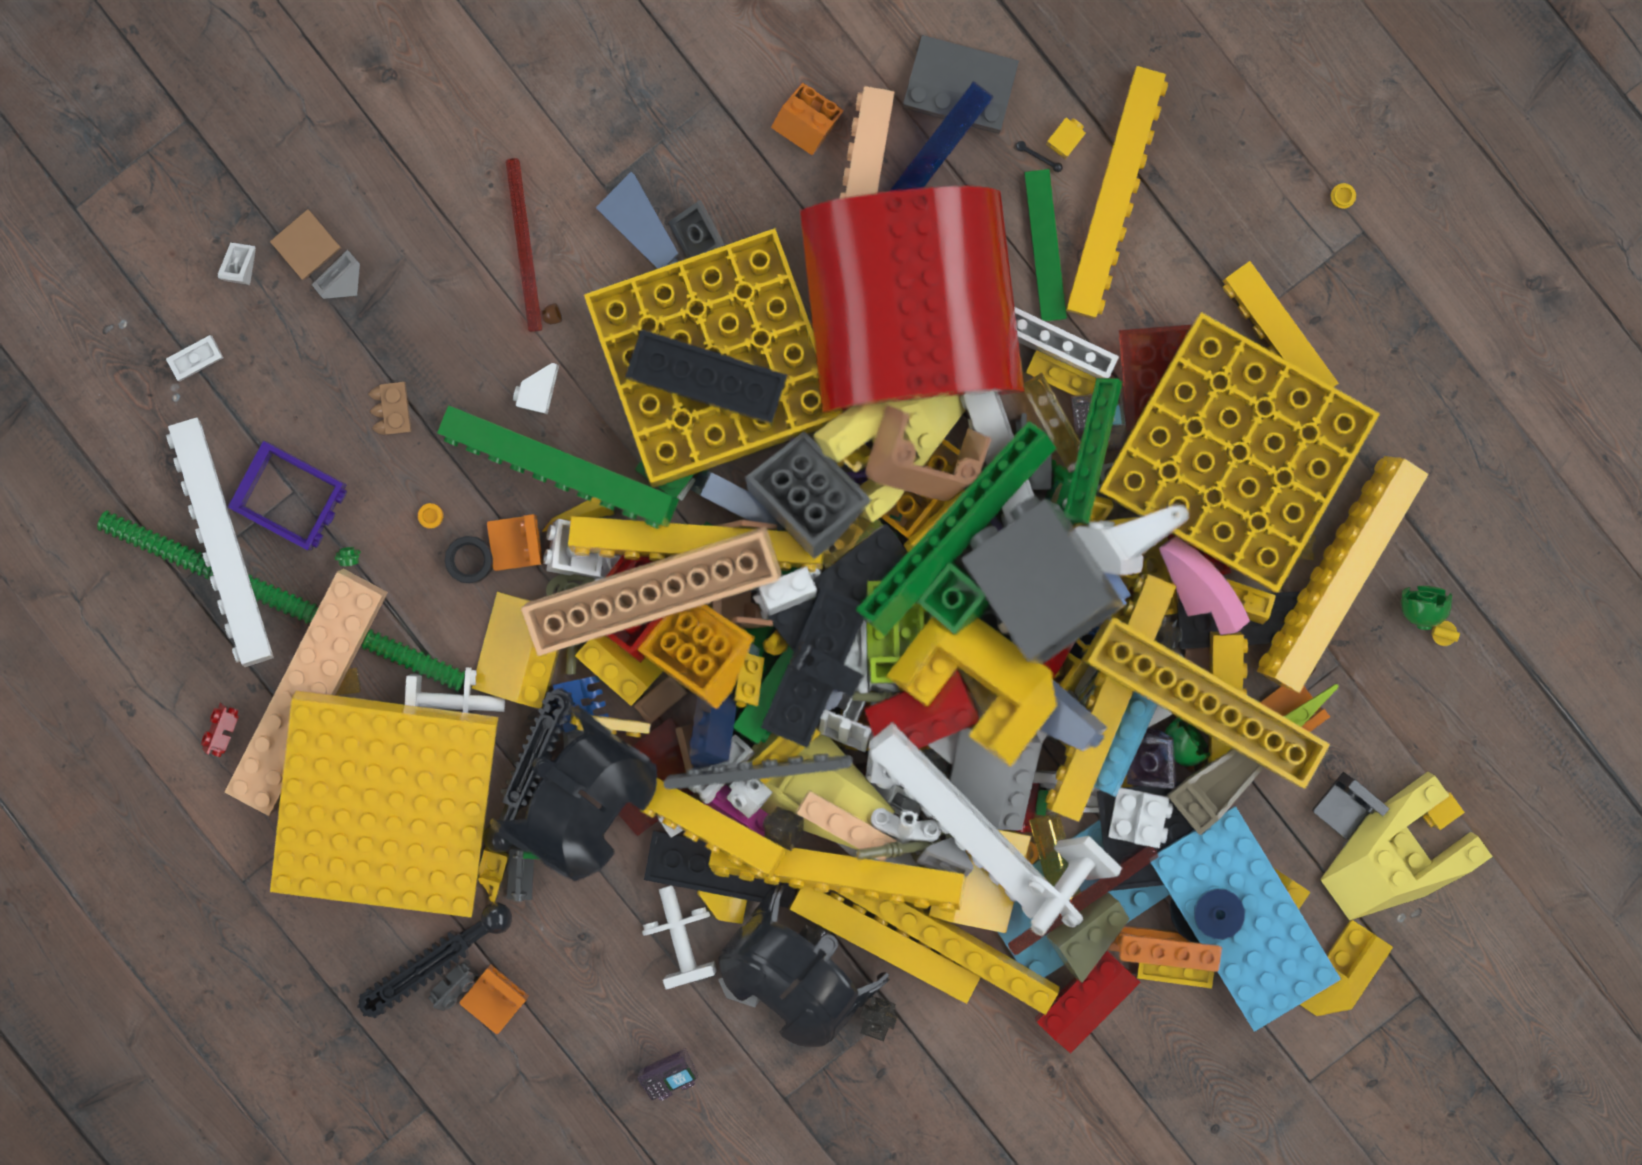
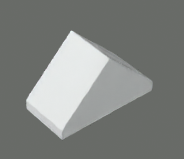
[218,243,255,285]

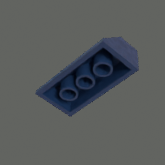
[689,680,737,769]

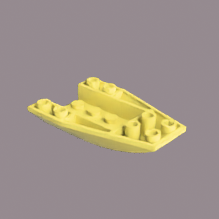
[747,728,896,850]

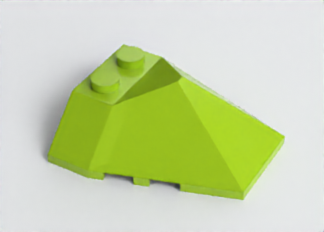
[865,581,933,683]

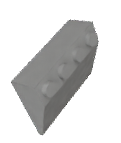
[949,725,1042,830]

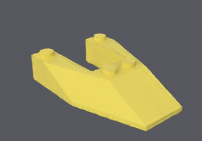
[814,396,966,523]
[1320,772,1493,920]

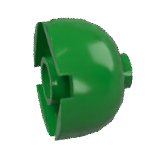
[1401,585,1452,630]
[1164,717,1211,767]

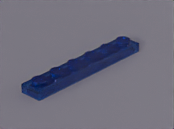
[888,80,994,192]

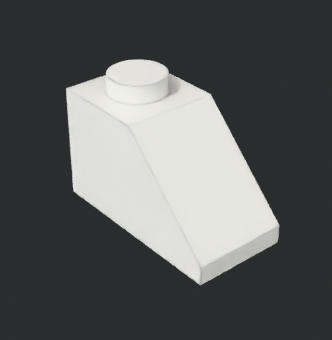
[513,363,559,414]
[872,783,922,820]

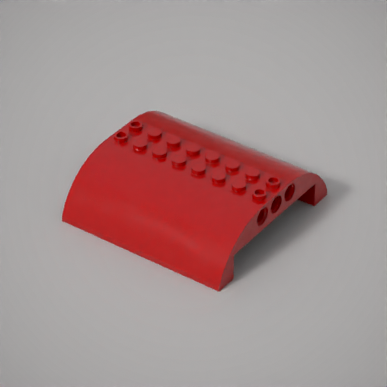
[800,186,1024,413]

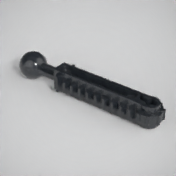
[483,688,575,853]
[357,903,512,1018]

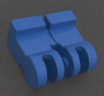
[553,675,609,733]

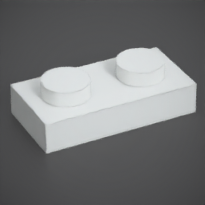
[166,335,224,381]

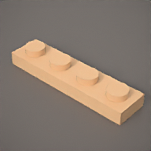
[796,790,897,862]

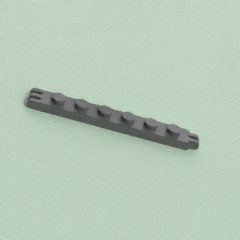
[664,753,853,789]

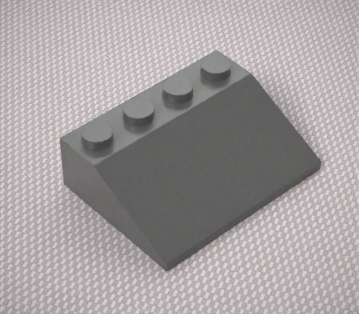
[903,35,1019,134]
[746,431,871,559]

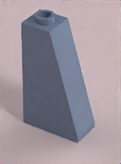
[596,172,680,269]
[690,470,786,531]
[1039,679,1107,751]

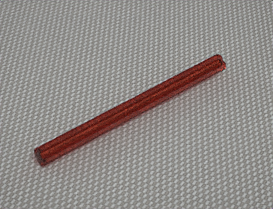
[506,158,542,332]
[1008,846,1159,955]

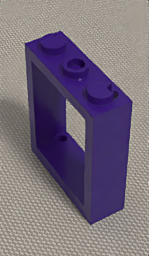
[228,441,347,550]

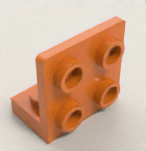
[487,514,543,571]
[1259,686,1330,732]
[460,964,529,1034]

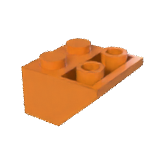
[771,83,844,156]

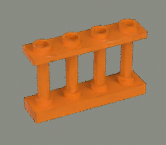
[1107,926,1222,971]

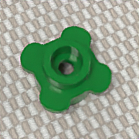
[334,547,361,566]

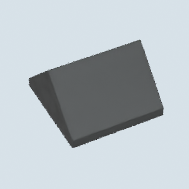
[668,200,725,259]

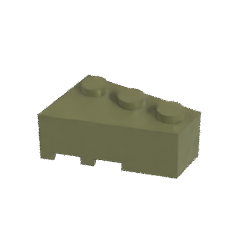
[1046,890,1130,983]

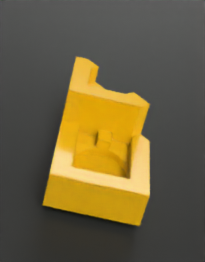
[478,847,509,902]
[697,891,747,924]

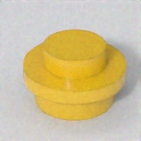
[1331,183,1356,209]

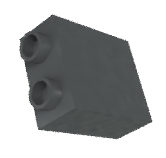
[962,496,1125,664]

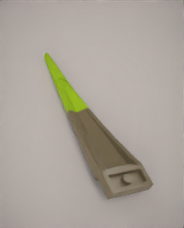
[1167,684,1339,835]

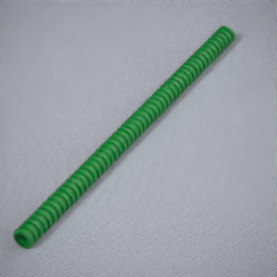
[97,510,465,692]

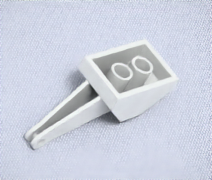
[1075,505,1188,575]

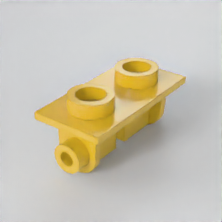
[734,653,764,707]

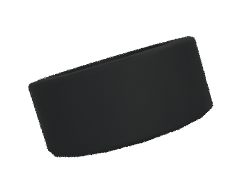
[444,536,493,584]

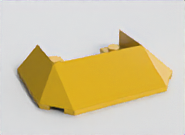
[886,616,1057,768]
[1273,867,1393,1016]

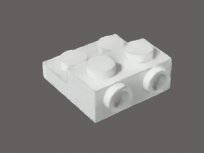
[543,519,603,578]
[1108,787,1173,848]

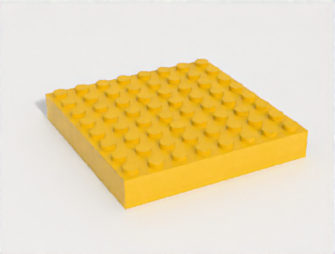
[584,228,842,488]
[1097,312,1380,592]
[270,691,498,918]

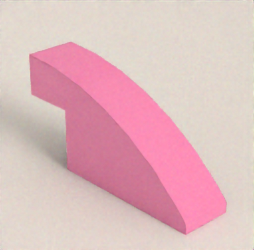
[1159,537,1250,635]

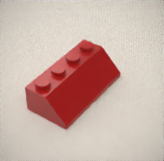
[865,668,980,749]
[1035,950,1141,1053]

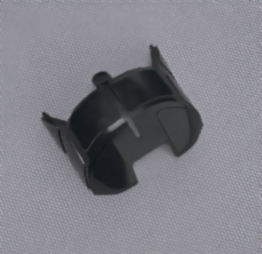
[490,704,657,882]
[718,884,890,1047]

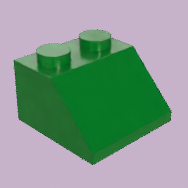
[917,562,990,635]

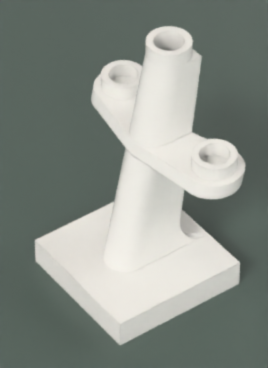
[819,666,900,752]
[405,667,505,713]
[870,808,941,867]
[1028,836,1122,936]
[642,885,717,989]

